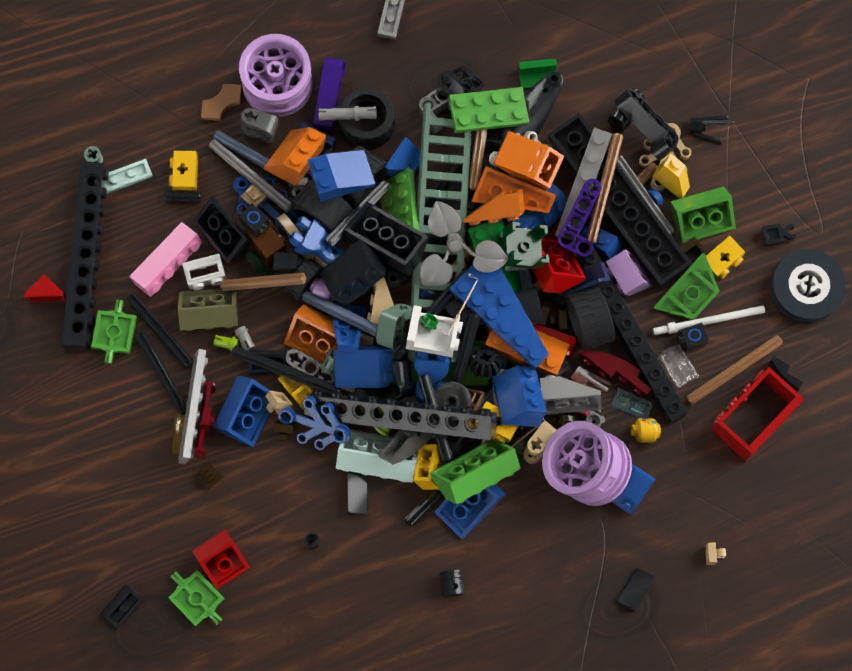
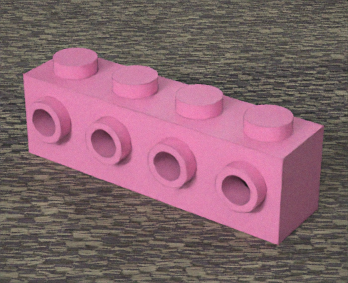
[129,222,202,297]

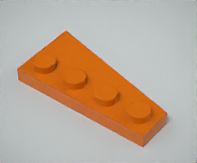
[471,166,557,213]

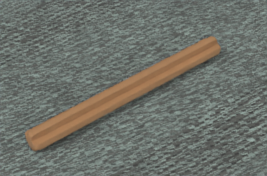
[586,133,623,243]
[686,335,783,405]

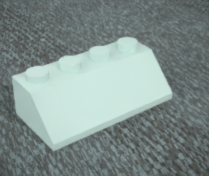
[336,429,418,483]

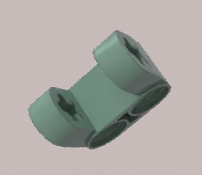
[376,304,412,350]

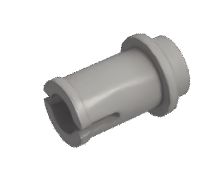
[235,326,255,351]

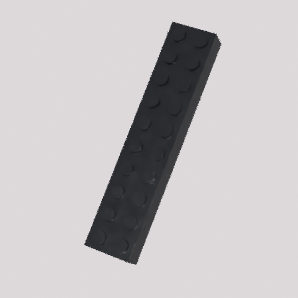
[548,113,692,289]

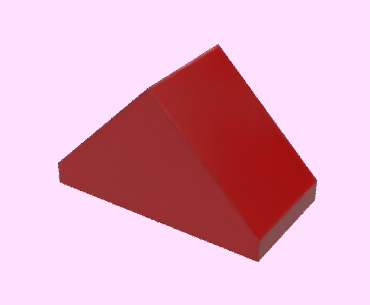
[25,274,66,302]

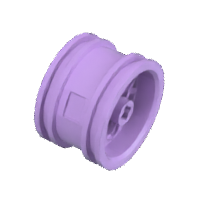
[239,34,313,117]
[542,421,632,506]

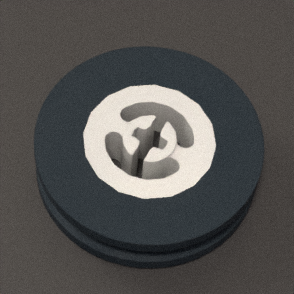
[770,249,846,323]

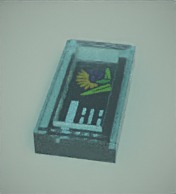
[610,388,654,418]

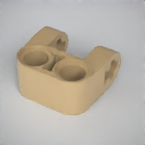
[523,421,557,464]

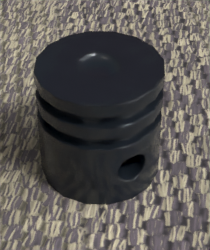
[439,570,465,598]

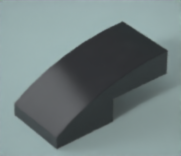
[769,356,803,392]

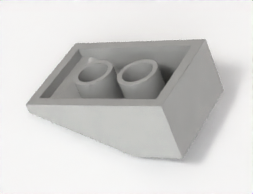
[540,375,602,415]

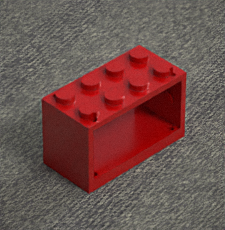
[712,367,804,461]

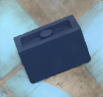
[568,262,610,294]

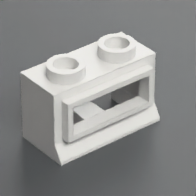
[182,254,226,290]

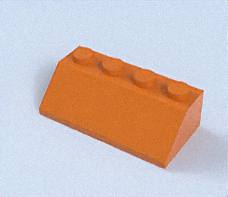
[484,330,570,377]

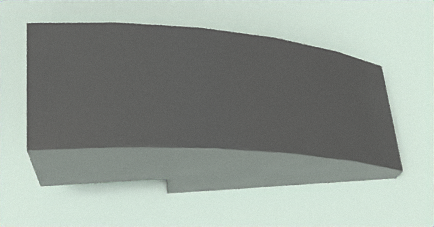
[378,416,434,465]

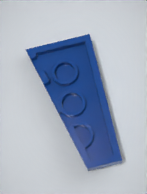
[330,301,367,353]

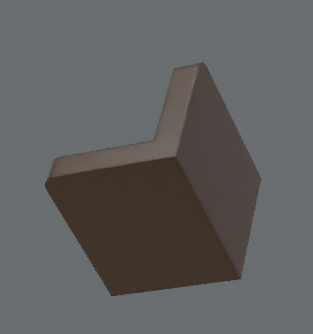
[680,236,708,265]

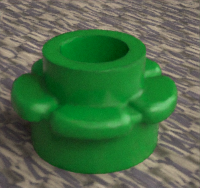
[420,313,439,331]

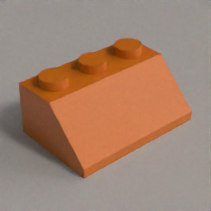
[264,127,326,186]
[283,304,337,363]

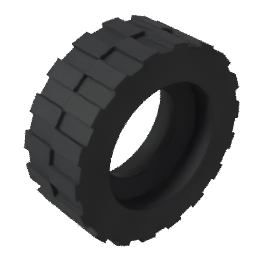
[285,258,323,301]

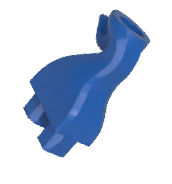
[288,216,346,265]
[414,351,449,402]

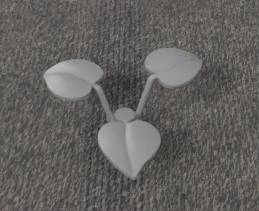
[420,201,508,286]

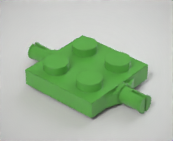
[91,299,137,364]
[168,570,225,627]

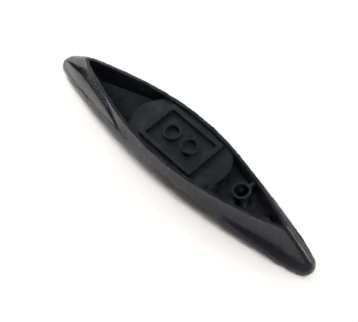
[384,72,563,288]

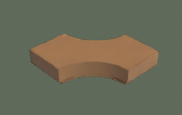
[201,84,242,121]

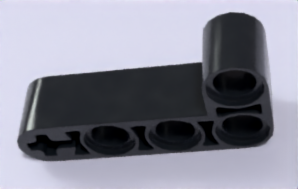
[615,88,679,160]

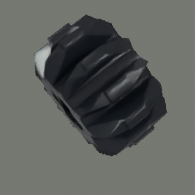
[469,347,502,379]

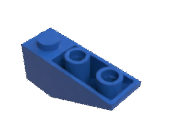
[579,221,623,261]

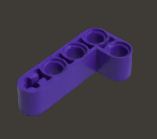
[313,57,346,132]
[557,179,601,257]

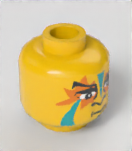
[631,418,661,443]

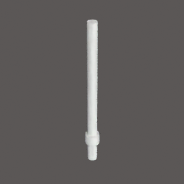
[652,305,765,336]

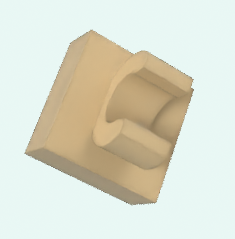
[240,185,267,208]
[265,391,293,414]
[705,542,726,565]

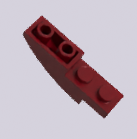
[580,350,652,399]

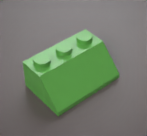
[670,186,736,244]

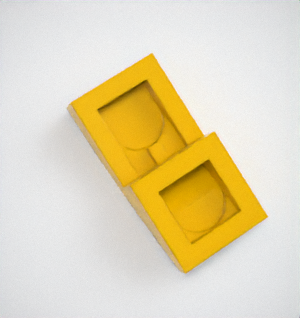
[277,367,312,409]

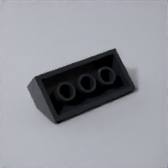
[344,202,429,276]

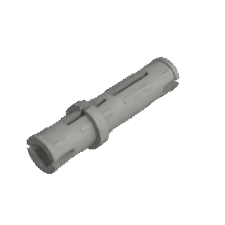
[319,106,376,121]

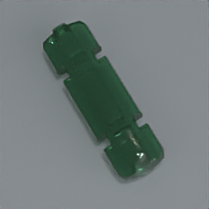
[245,250,275,276]

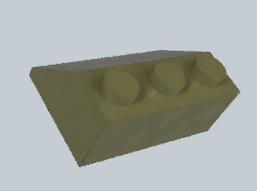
[178,288,238,331]

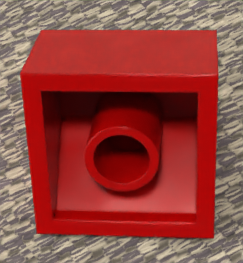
[192,530,250,589]

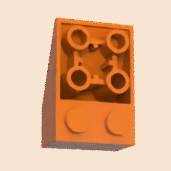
[493,131,564,190]
[463,188,525,225]

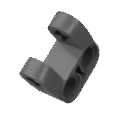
[241,108,279,144]

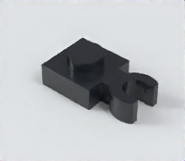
[761,224,797,246]

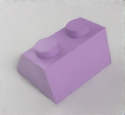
[606,250,653,296]

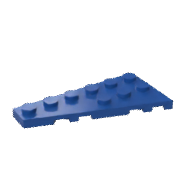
[449,265,549,369]

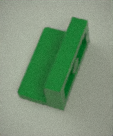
[518,58,557,89]

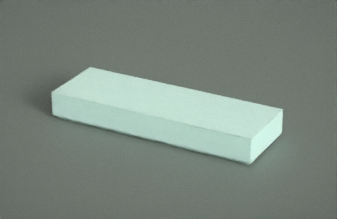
[94,159,153,194]

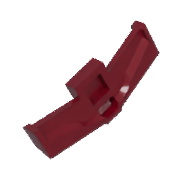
[194,382,216,459]

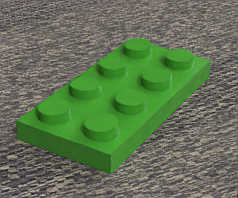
[448,87,529,133]
[382,167,419,231]

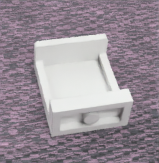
[406,306,463,357]

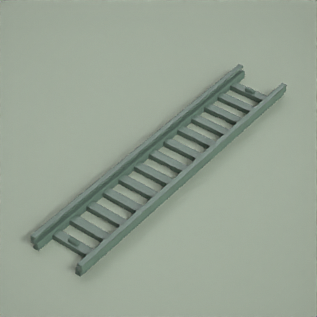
[407,103,471,365]

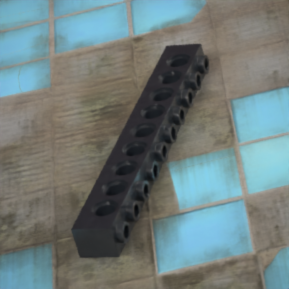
[62,162,109,351]
[576,247,688,425]
[304,390,497,440]

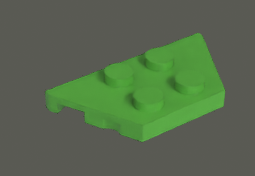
[653,253,720,320]

